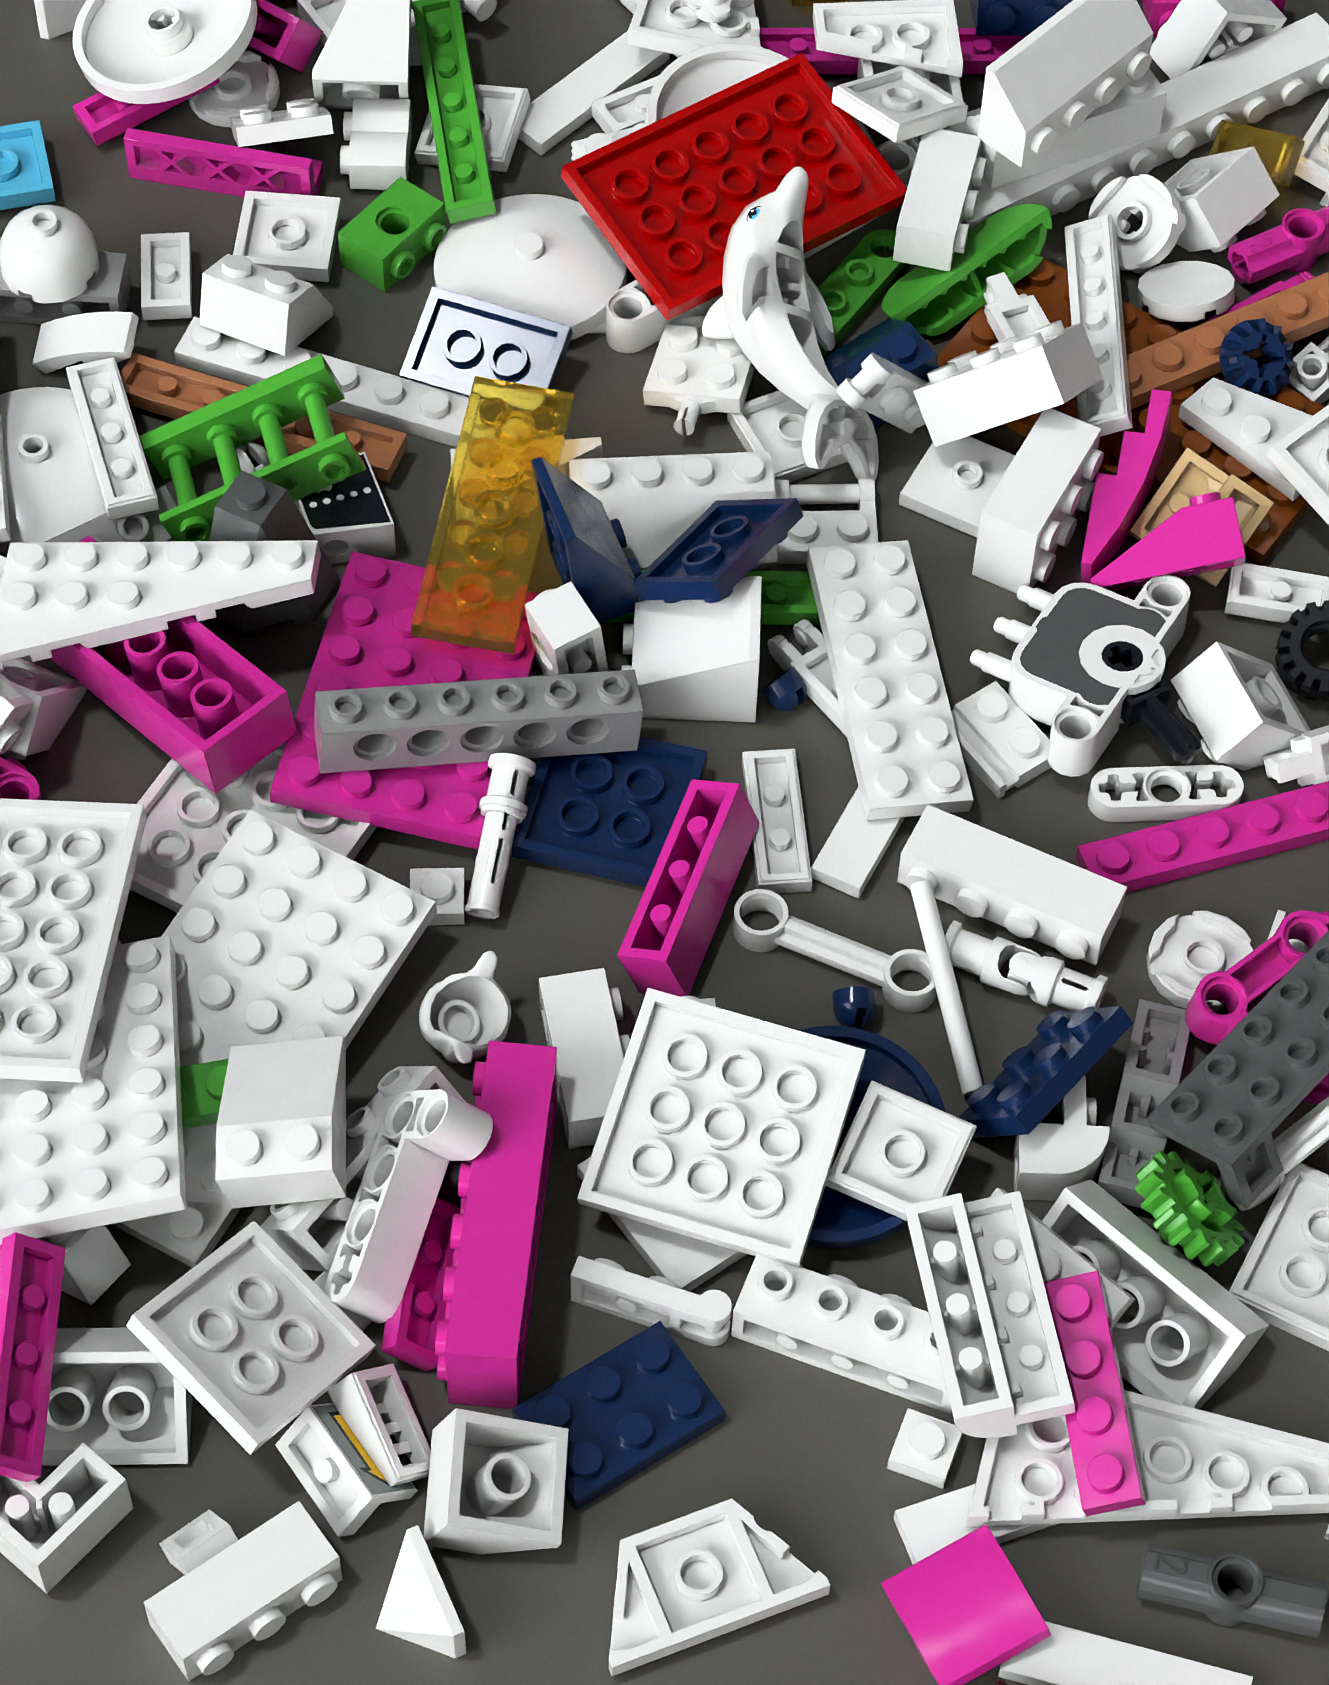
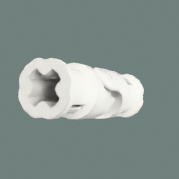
[945,920,1108,1011]

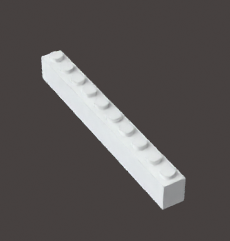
[963,12,1329,230]

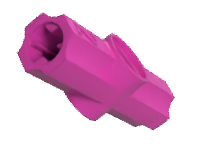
[1227,206,1329,284]

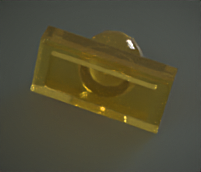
[1209,120,1305,187]

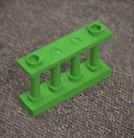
[139,354,366,541]

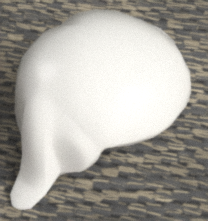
[419,951,511,1064]

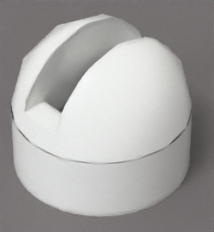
[236,442,270,474]

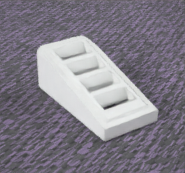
[328,1363,431,1487]

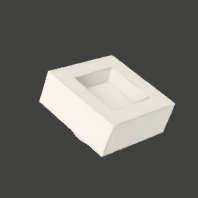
[410,868,465,926]
[887,1408,963,1489]
[159,1509,238,1575]

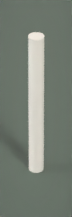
[910,880,983,1096]

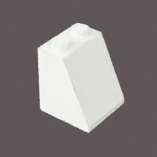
[312,0,412,109]
[621,576,762,722]

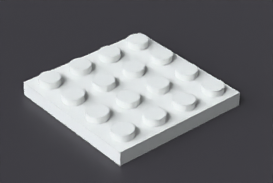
[130,742,377,913]
[577,988,866,1267]

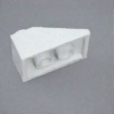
[215,1036,346,1208]

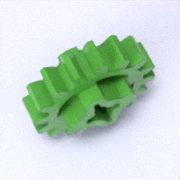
[1135,1151,1245,1267]

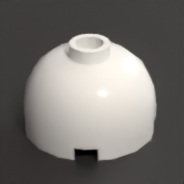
[0,204,99,304]

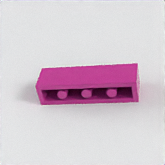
[617,779,760,997]

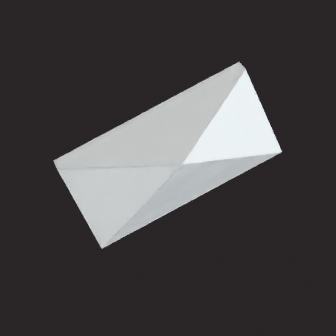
[376,1525,467,1658]

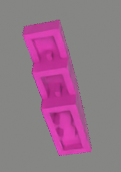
[1081,389,1172,584]

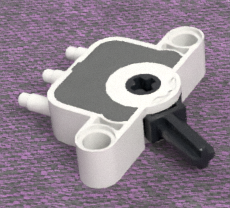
[970,575,1202,777]

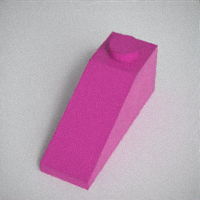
[1090,492,1246,592]

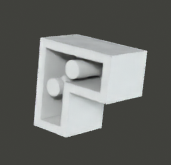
[1150,0,1287,79]
[0,1442,134,1594]

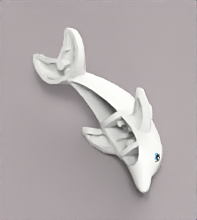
[702,167,879,482]

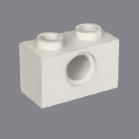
[524,581,608,676]

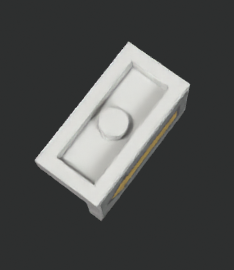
[275,1403,417,1537]

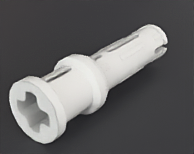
[464,753,536,919]

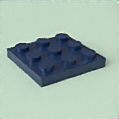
[512,736,708,887]

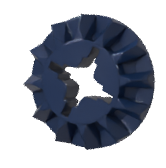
[1219,318,1297,397]

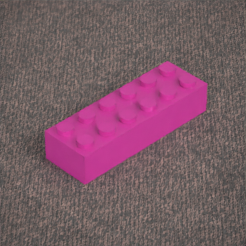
[50,535,297,794]
[435,1041,558,1409]

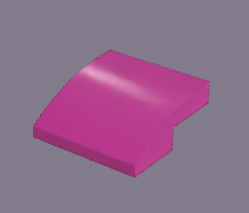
[881,1524,1051,1685]

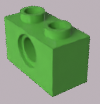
[338,177,447,293]

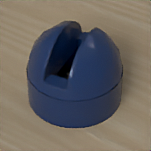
[760,666,807,711]
[832,986,877,1029]

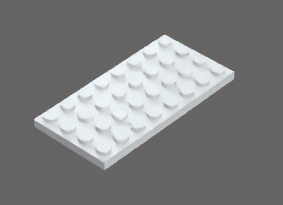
[112,809,437,1268]

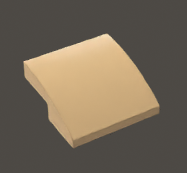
[1129,447,1274,587]

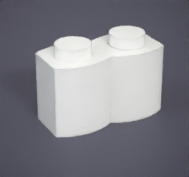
[340,98,412,190]

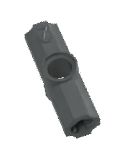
[1136,1542,1328,1638]

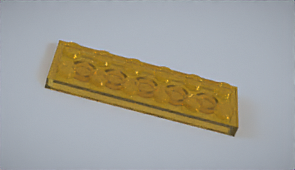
[411,376,574,654]

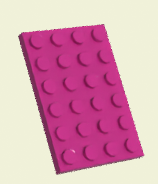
[270,551,539,850]

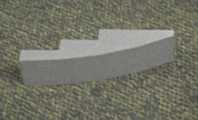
[1098,999,1190,1208]

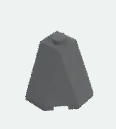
[204,470,340,638]

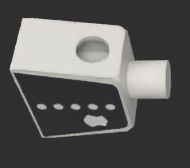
[295,452,396,564]

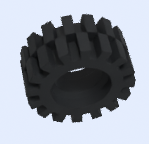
[1275,600,1329,701]

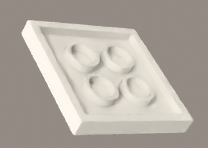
[126,1221,376,1455]

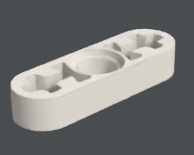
[1088,765,1244,822]

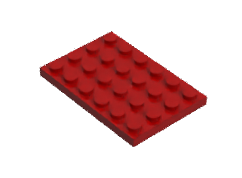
[561,53,907,321]

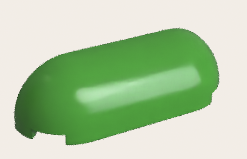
[882,203,1052,337]

